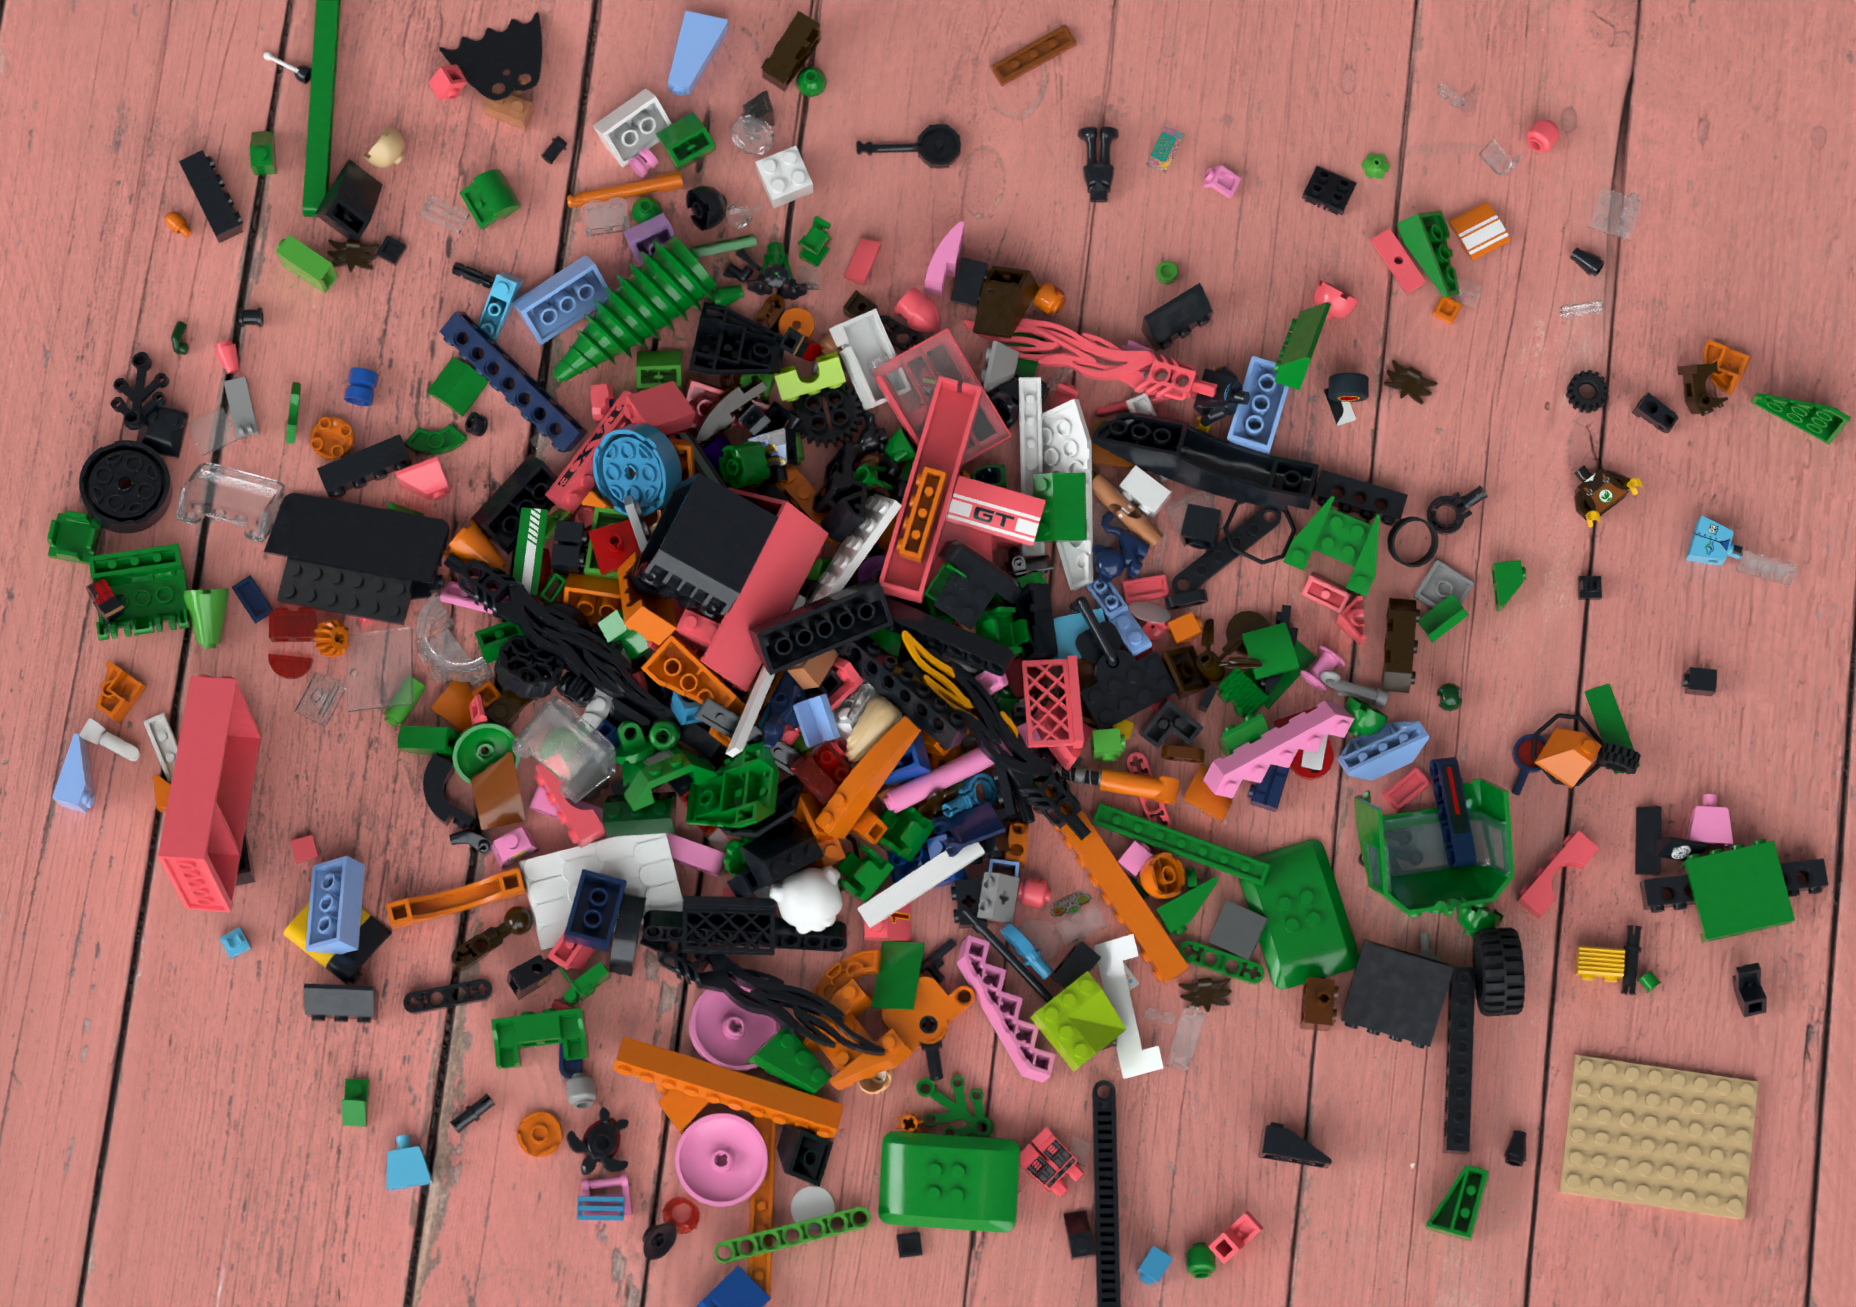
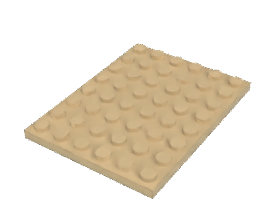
[1559,1055,1759,1220]

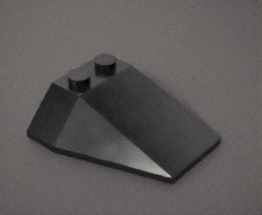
[689,302,784,375]

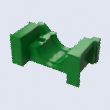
[798,215,832,269]

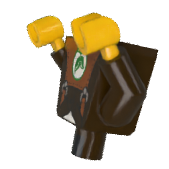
[1574,465,1644,527]

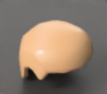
[857,1069,893,1094]

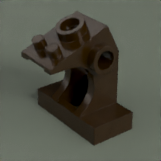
[1677,363,1728,416]

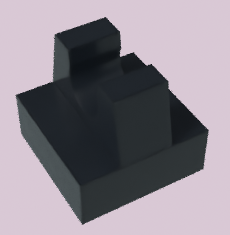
[1577,576,1602,600]

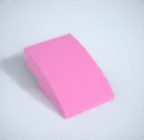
[925,221,965,296]

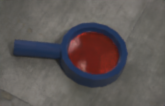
[1512,734,1547,796]

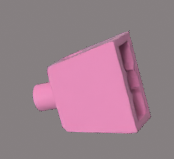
[1686,794,1733,848]

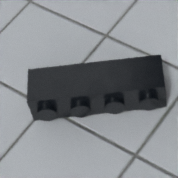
[179,150,244,243]
[317,434,412,498]

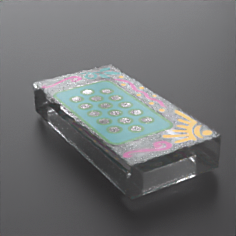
[1146,125,1185,174]

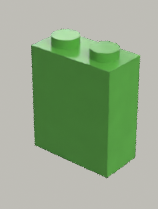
[276,235,338,294]

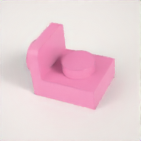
[1202,165,1241,198]

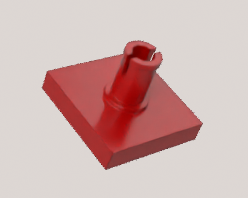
[588,519,641,575]

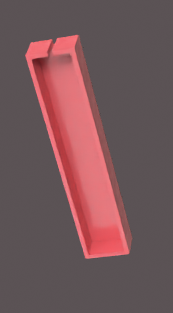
[879,376,982,604]

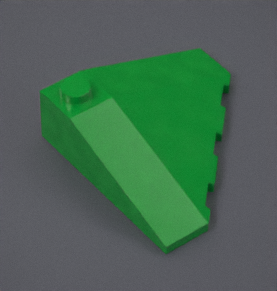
[1750,393,1851,445]

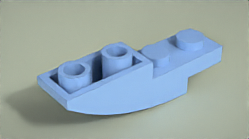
[1086,578,1152,657]

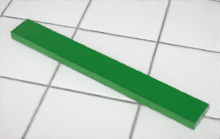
[1092,802,1271,887]

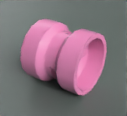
[628,147,659,178]

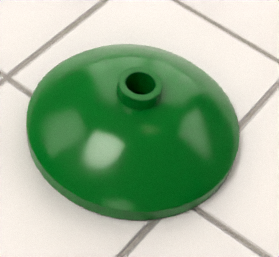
[452,722,521,784]

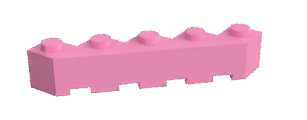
[1203,701,1354,798]
[956,935,1056,1083]

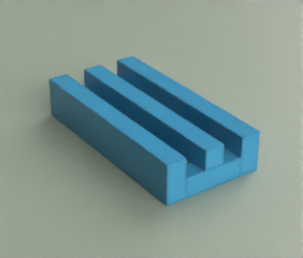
[577,1196,625,1221]

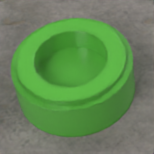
[1156,261,1178,284]

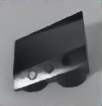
[608,698,653,738]

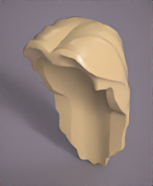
[845,695,902,763]

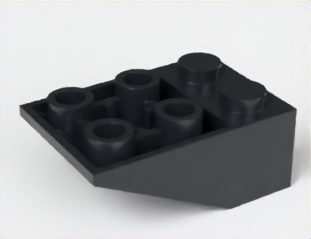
[315,159,383,240]

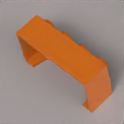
[617,552,677,646]

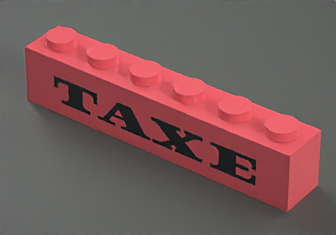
[545,390,634,514]

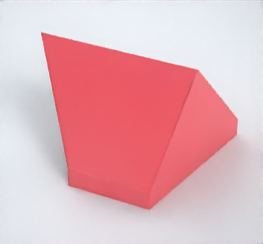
[1335,595,1366,645]

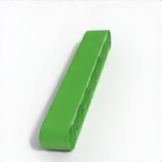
[713,1207,871,1264]

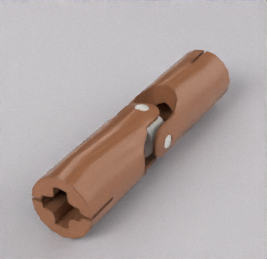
[1092,473,1164,549]

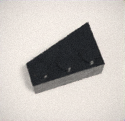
[1002,583,1058,661]

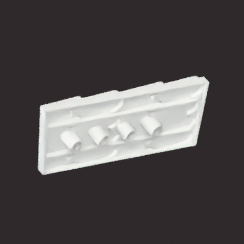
[519,833,683,950]

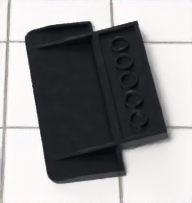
[264,493,450,626]

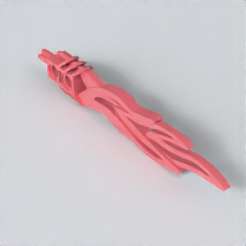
[963,319,1217,401]

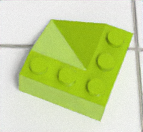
[1031,971,1127,1072]

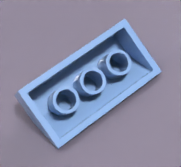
[512,255,609,346]
[1227,356,1289,454]
[305,856,365,954]

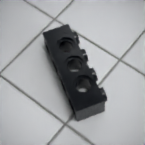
[1312,470,1408,526]

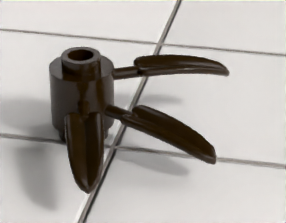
[1196,618,1263,682]

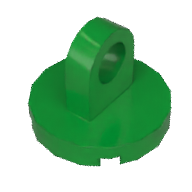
[613,720,658,765]

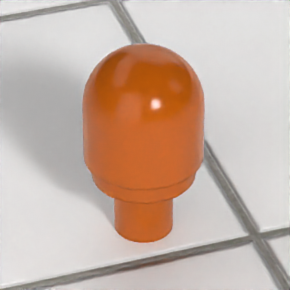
[165,211,192,238]

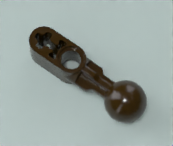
[451,906,533,971]

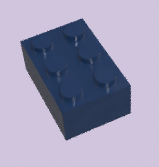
[564,869,627,952]

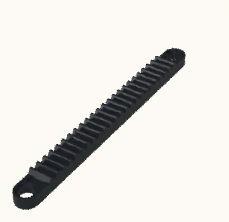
[1092,1080,1121,1307]

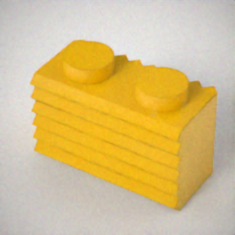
[1575,946,1625,982]

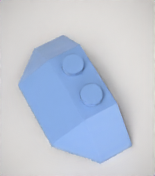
[1338,721,1429,781]

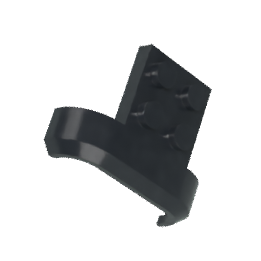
[933,540,1022,630]

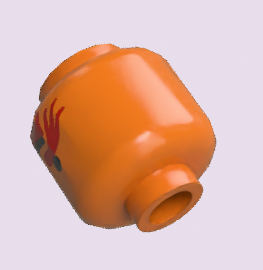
[1033,282,1066,315]

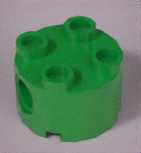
[719,441,770,489]

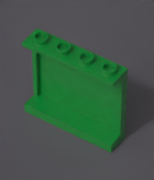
[1681,839,1795,943]

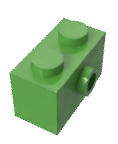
[1090,728,1126,762]

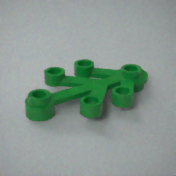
[916,1075,994,1137]

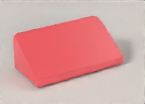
[844,238,881,286]
[1301,572,1352,613]

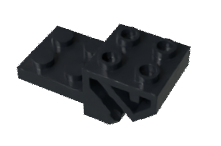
[812,441,868,543]

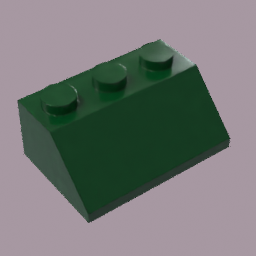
[603,791,676,837]

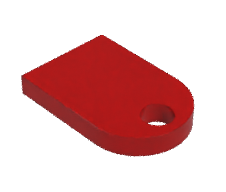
[1274,707,1334,780]

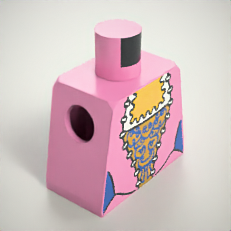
[491,826,540,869]

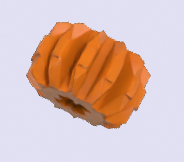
[313,619,352,658]

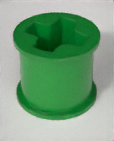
[1637,969,1661,993]

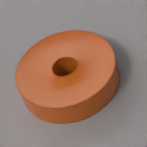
[779,308,814,338]

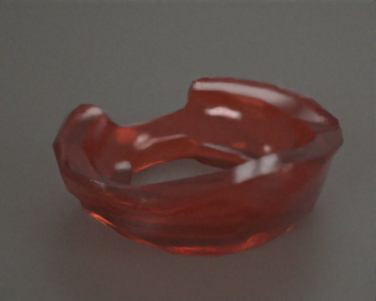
[663,1197,700,1234]

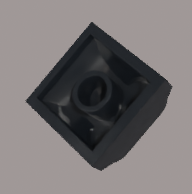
[137,406,189,458]

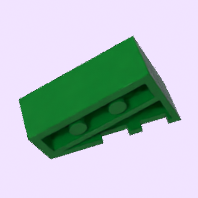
[746,1027,833,1095]
[1425,1165,1489,1242]

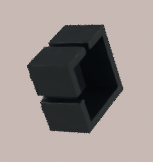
[551,520,590,576]

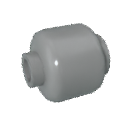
[565,1073,597,1109]

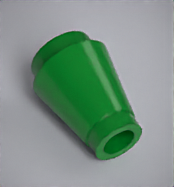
[711,285,744,307]

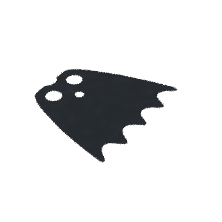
[439,12,542,101]

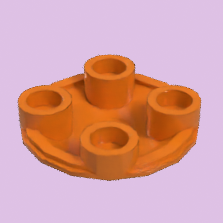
[310,416,354,460]

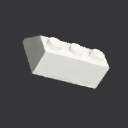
[593,89,672,168]

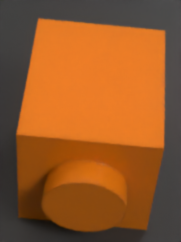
[1167,612,1203,647]

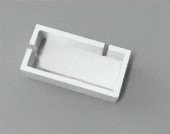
[829,309,912,411]

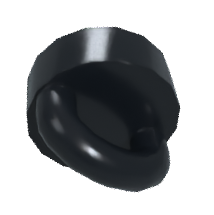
[465,412,488,437]

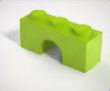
[774,351,846,402]

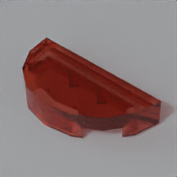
[268,654,314,680]

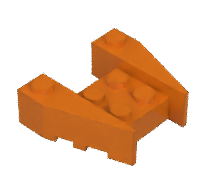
[802,979,913,1091]

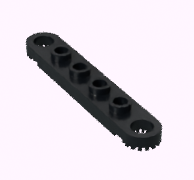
[1172,507,1281,594]

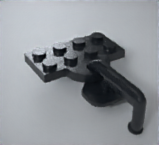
[1070,596,1178,730]

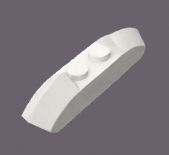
[577,645,633,740]

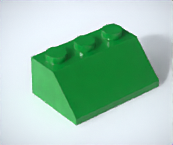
[1033,473,1087,543]

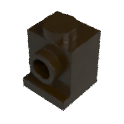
[843,290,879,319]

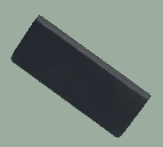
[1635,806,1662,876]

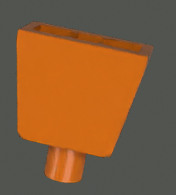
[655,1083,711,1134]

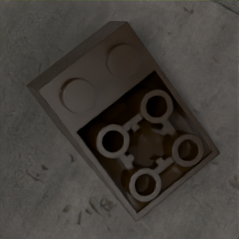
[973,266,1039,338]

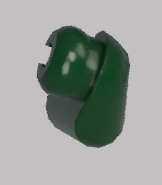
[171,321,189,355]

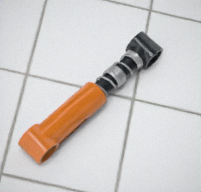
[1033,756,1180,804]

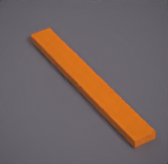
[748,1116,776,1297]

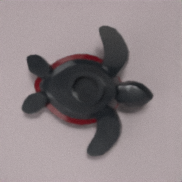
[566,1107,629,1175]

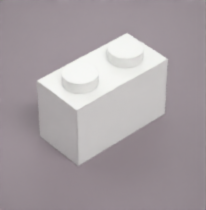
[1118,465,1171,518]

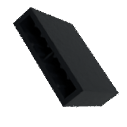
[1341,939,1454,1049]

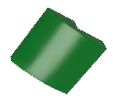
[1242,622,1299,680]

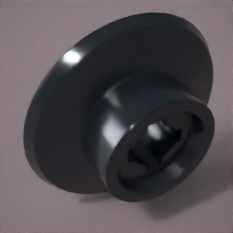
[642,1223,677,1260]

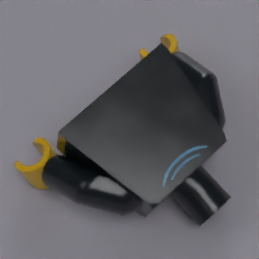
[1193,365,1250,433]

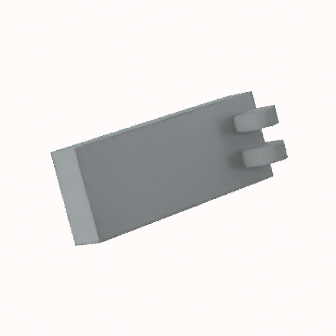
[224,377,259,440]

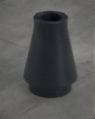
[1570,247,1605,276]
[1503,1130,1527,1167]

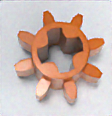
[895,1110,924,1133]

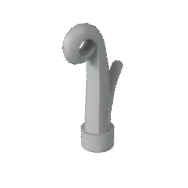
[1320,670,1388,708]

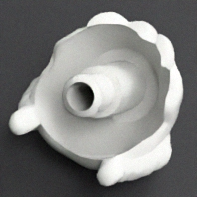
[769,866,843,934]

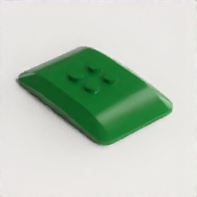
[1239,839,1359,990]
[878,1131,1020,1233]

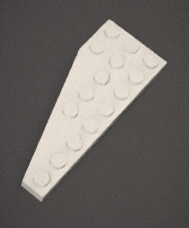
[1042,399,1093,591]
[806,494,902,605]

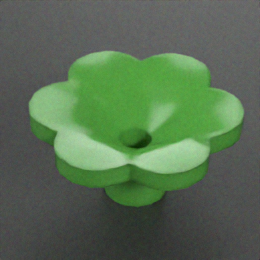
[1362,153,1389,179]

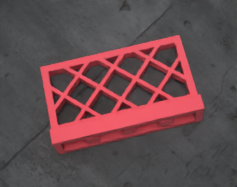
[1021,655,1084,749]

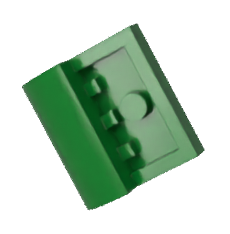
[459,169,522,230]

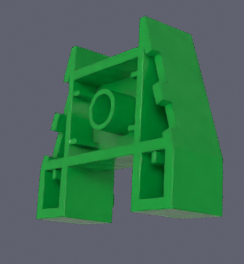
[1283,495,1380,597]

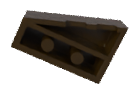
[761,11,821,91]

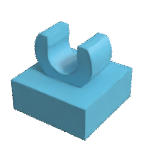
[219,927,251,959]

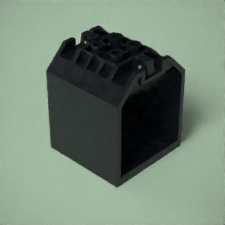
[634,473,779,620]

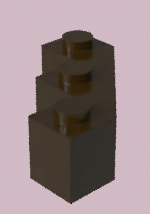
[1381,598,1420,693]

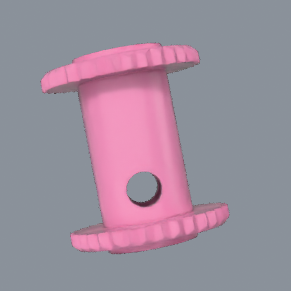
[1300,646,1345,691]

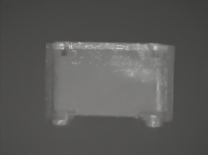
[512,696,615,803]

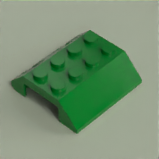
[89,544,190,641]

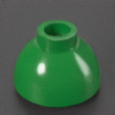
[796,67,827,97]
[632,196,662,224]

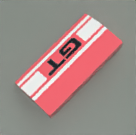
[946,476,1046,547]

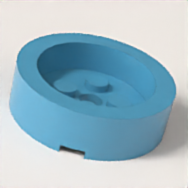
[593,423,682,517]

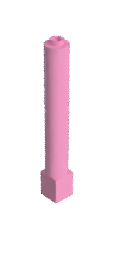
[884,722,1041,813]

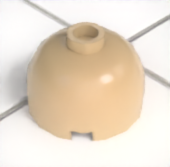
[363,124,405,168]

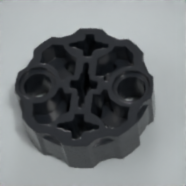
[494,635,564,699]

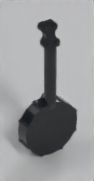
[856,124,961,168]

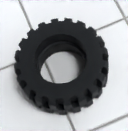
[1473,927,1525,1017]

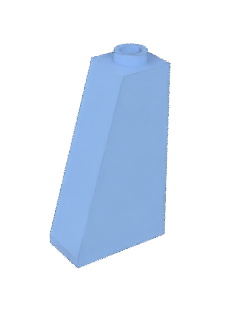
[668,11,729,96]

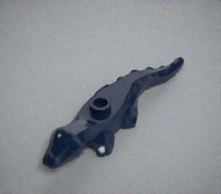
[762,668,807,748]

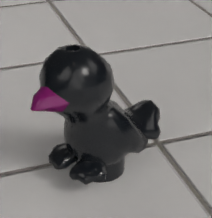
[844,411,888,471]

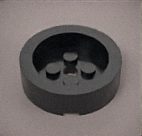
[79,440,172,534]

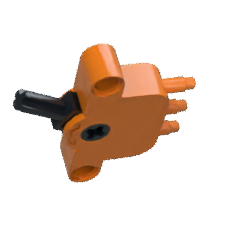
[870,973,975,1081]

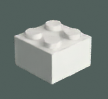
[755,146,814,209]

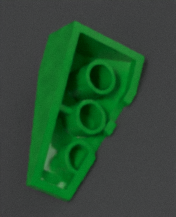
[1397,210,1460,297]

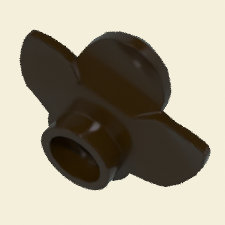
[918,788,959,818]

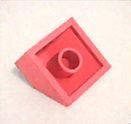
[395,457,451,500]

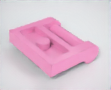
[581,1173,632,1216]

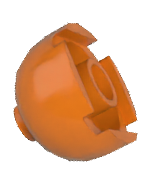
[1140,852,1185,899]

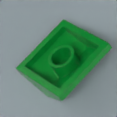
[427,357,489,417]

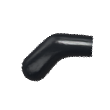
[449,829,492,853]

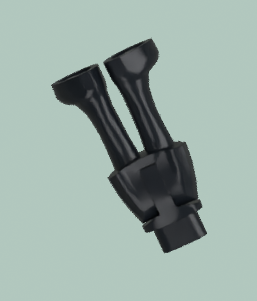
[1078,127,1119,202]

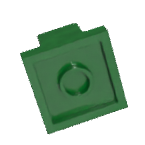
[47,511,102,565]
[975,607,1029,657]
[877,806,934,862]
[836,844,894,903]

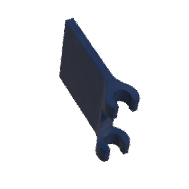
[931,802,1006,857]

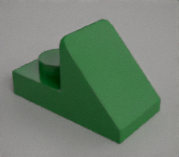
[342,1079,370,1127]

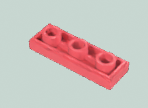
[1371,228,1426,295]

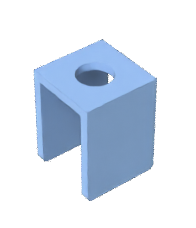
[988,859,1020,878]

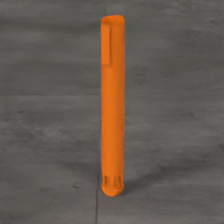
[567,171,684,208]

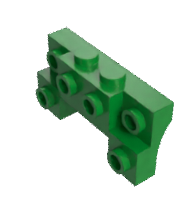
[491,1008,589,1070]

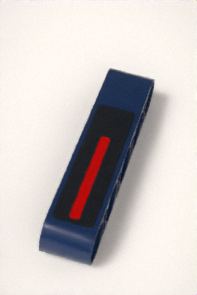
[1429,757,1476,868]

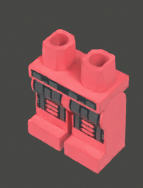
[1019,1127,1084,1198]

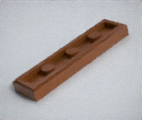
[991,25,1077,86]

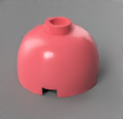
[1313,280,1359,321]

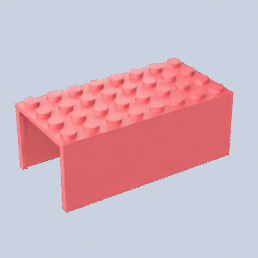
[647,487,829,692]

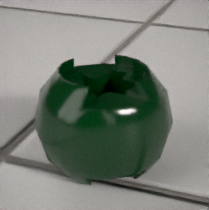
[1437,683,1462,711]

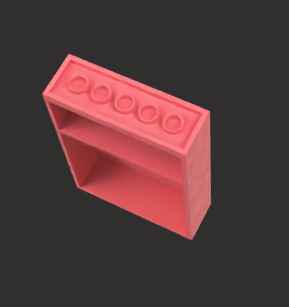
[158,674,262,912]

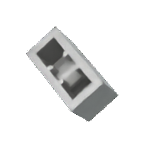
[977,872,1020,923]

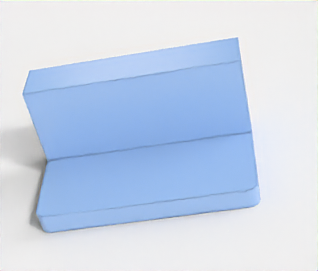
[793,694,840,748]

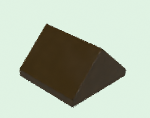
[1161,645,1211,700]

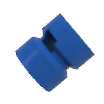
[344,368,379,407]

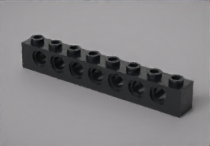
[835,635,971,750]
[1640,858,1828,913]
[1443,966,1476,1154]

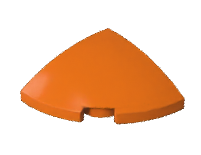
[1704,339,1751,396]
[430,675,474,732]

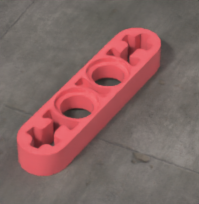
[1126,752,1171,828]

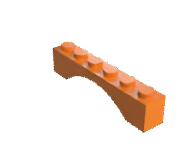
[386,868,527,930]

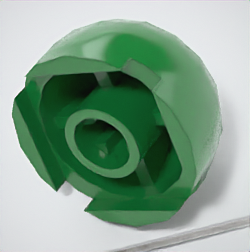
[1344,696,1388,738]
[1456,905,1504,938]

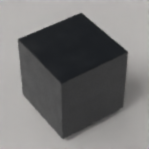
[1180,503,1223,551]

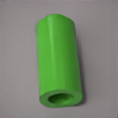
[383,676,426,727]

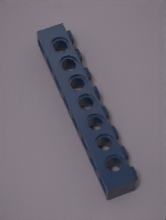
[439,311,588,452]

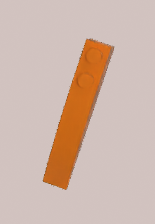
[815,716,921,839]

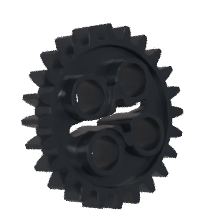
[791,382,863,449]

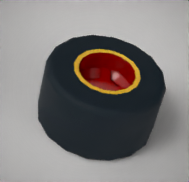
[1329,373,1369,402]

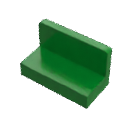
[1419,594,1469,643]

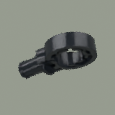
[1427,485,1488,535]

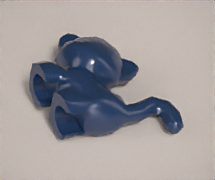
[1092,512,1150,584]

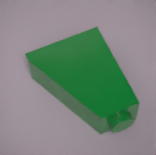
[397,726,461,758]

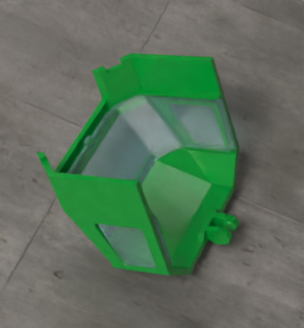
[1354,778,1514,917]

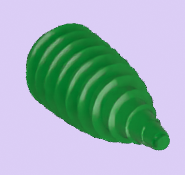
[552,235,717,383]

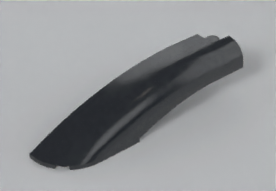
[1091,413,1319,511]

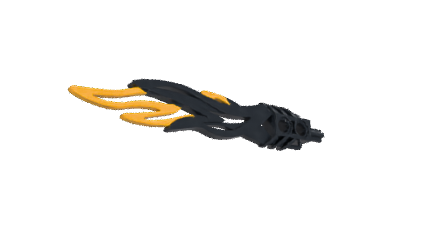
[901,630,1091,841]

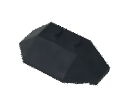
[717,775,803,840]

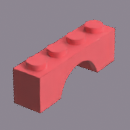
[534,753,605,848]
[1517,830,1599,919]

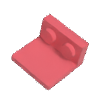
[808,657,864,710]

